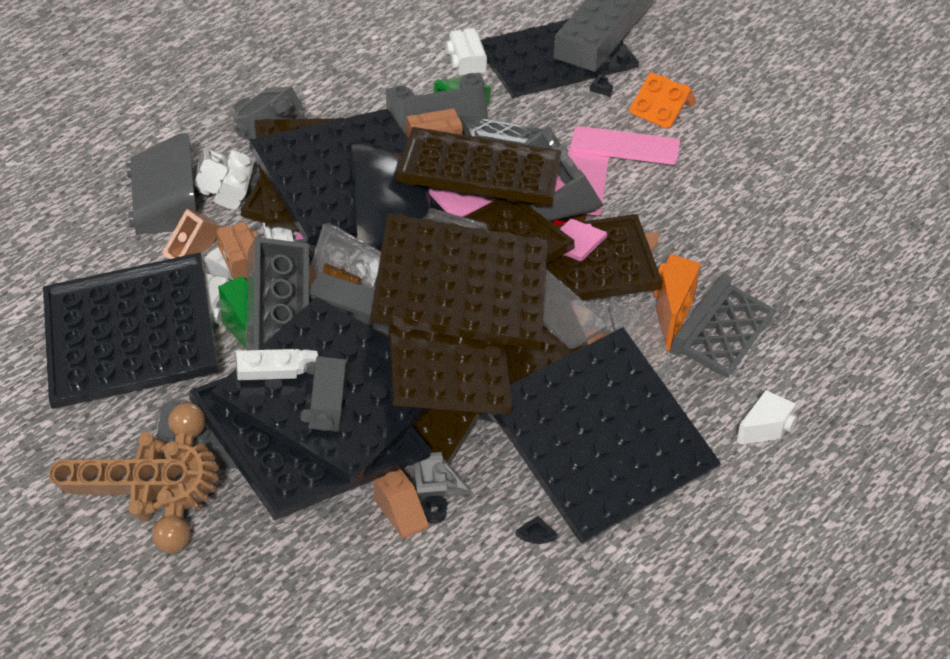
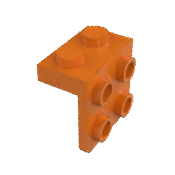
[629,72,696,129]

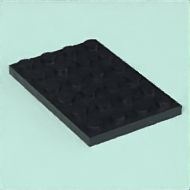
[480,18,639,98]

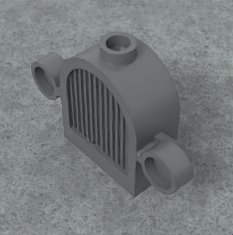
[233,87,303,139]

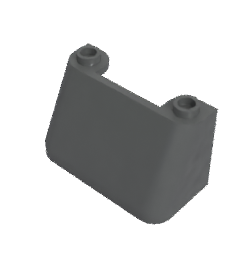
[386,72,488,135]
[523,126,604,221]
[126,133,196,235]

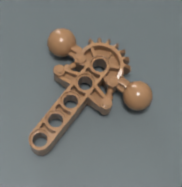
[49,402,220,554]

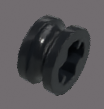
[421,496,447,524]

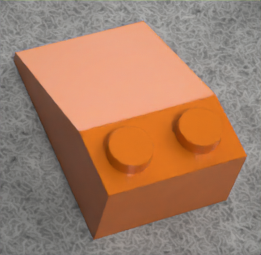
[654,254,701,351]

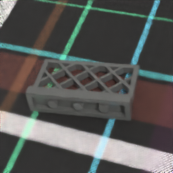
[459,115,569,154]
[669,273,777,378]

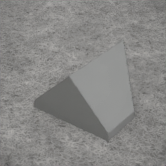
[413,452,474,499]

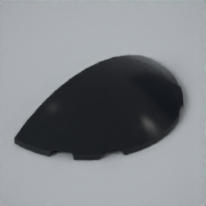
[349,141,431,249]

